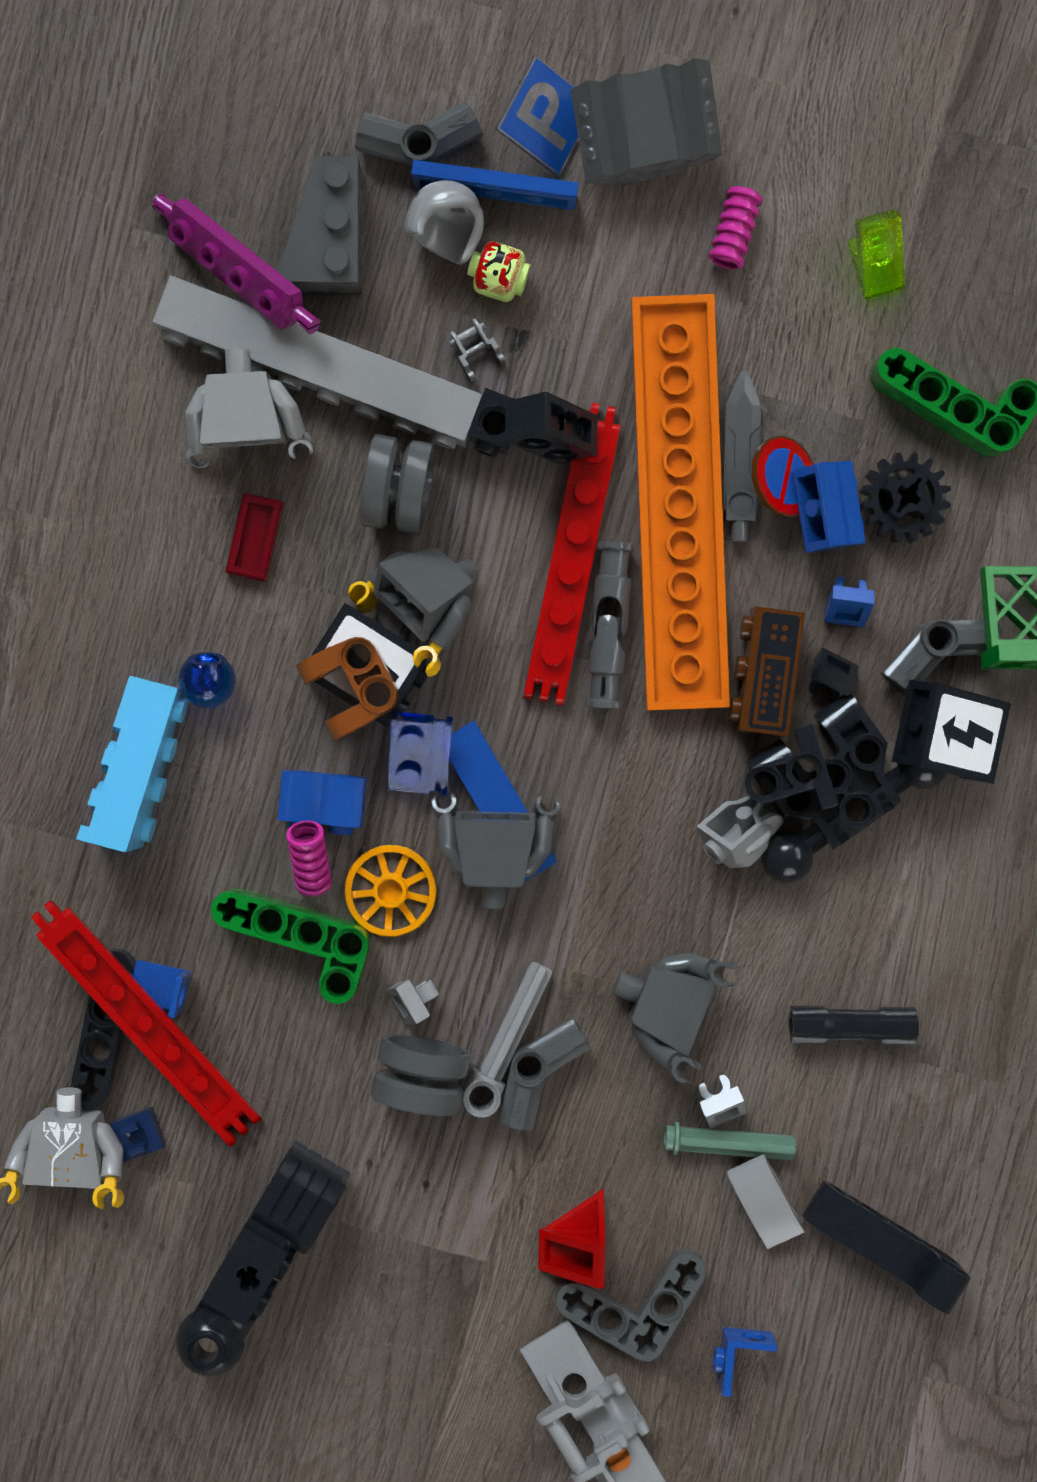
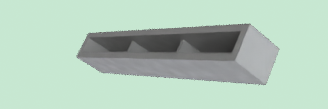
[152,275,482,450]

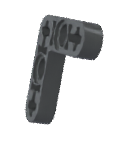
[556,1248,706,1361]

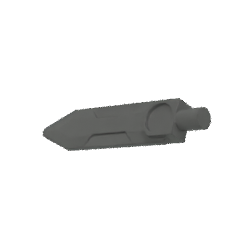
[722,370,761,543]

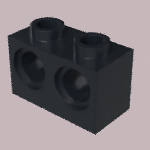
[505,391,598,464]

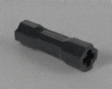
[788,1005,919,1044]

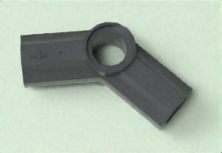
[355,101,483,171]
[880,619,1002,697]
[498,1016,591,1131]

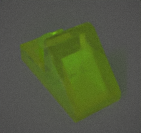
[848,208,905,300]

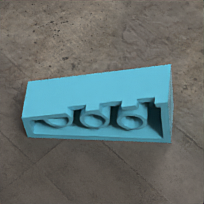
[76,676,188,853]

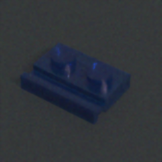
[388,711,453,796]

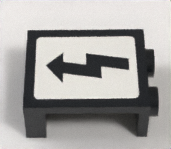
[311,603,431,727]
[892,680,1011,784]

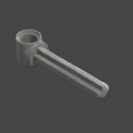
[462,962,552,1118]

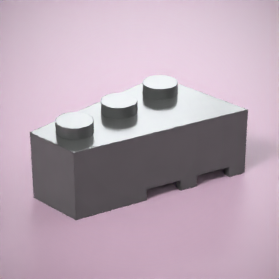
[277,156,362,294]

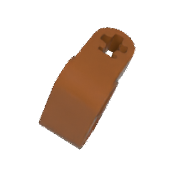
[296,637,399,741]

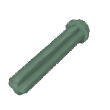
[664,1121,796,1160]

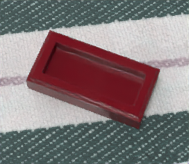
[225,492,285,583]

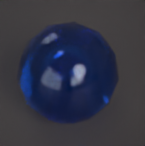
[177,652,237,709]

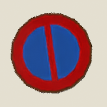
[751,436,813,518]

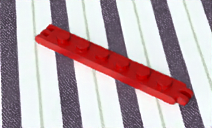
[523,402,621,706]
[31,900,262,1147]

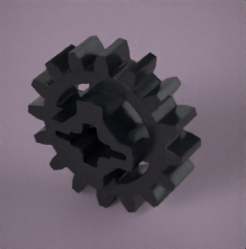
[859,452,951,543]

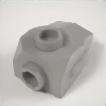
[697,796,784,869]

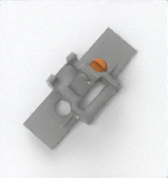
[520,1319,666,1482]

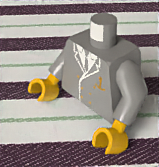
[0,1087,124,1210]

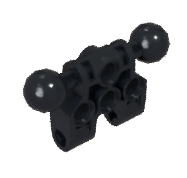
[746,693,947,883]

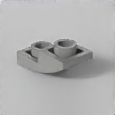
[727,1154,804,1249]

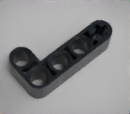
[802,1180,971,1315]

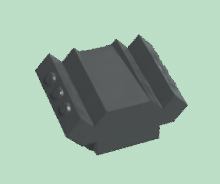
[570,58,723,186]

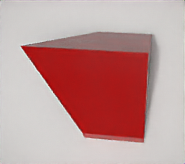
[538,1189,605,1289]

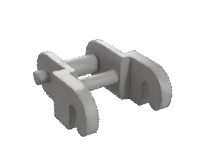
[449,319,506,382]

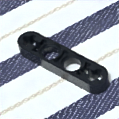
[70,949,136,1109]

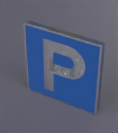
[495,55,579,176]

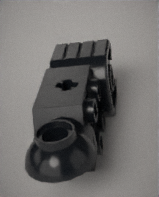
[176,1141,350,1377]

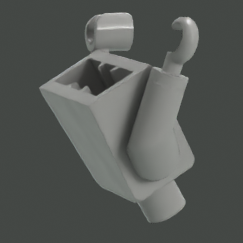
[185,348,313,468]

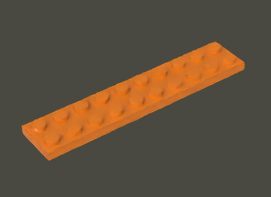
[631,294,730,711]

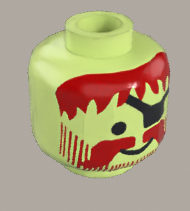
[467,241,531,302]

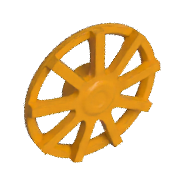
[344,845,437,937]

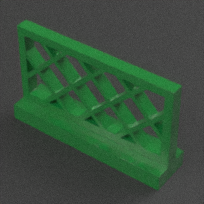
[980,566,1037,670]

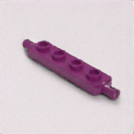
[152,193,321,334]

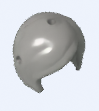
[404,180,484,265]

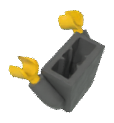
[348,547,478,677]

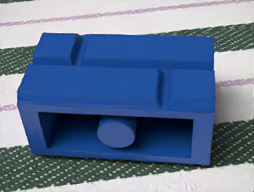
[792,461,866,553]

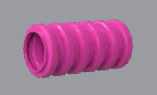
[708,186,763,269]
[286,821,332,897]

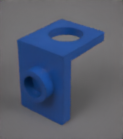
[133,960,192,1018]
[713,1327,777,1397]

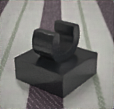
[809,647,858,703]

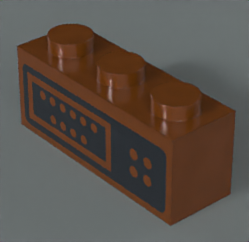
[729,606,805,737]

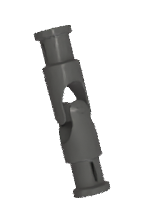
[586,541,634,710]

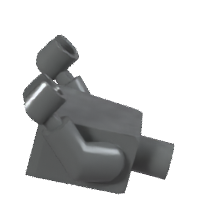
[432,793,560,909]
[612,952,738,1085]

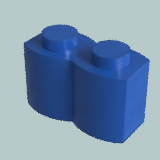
[278,769,368,835]

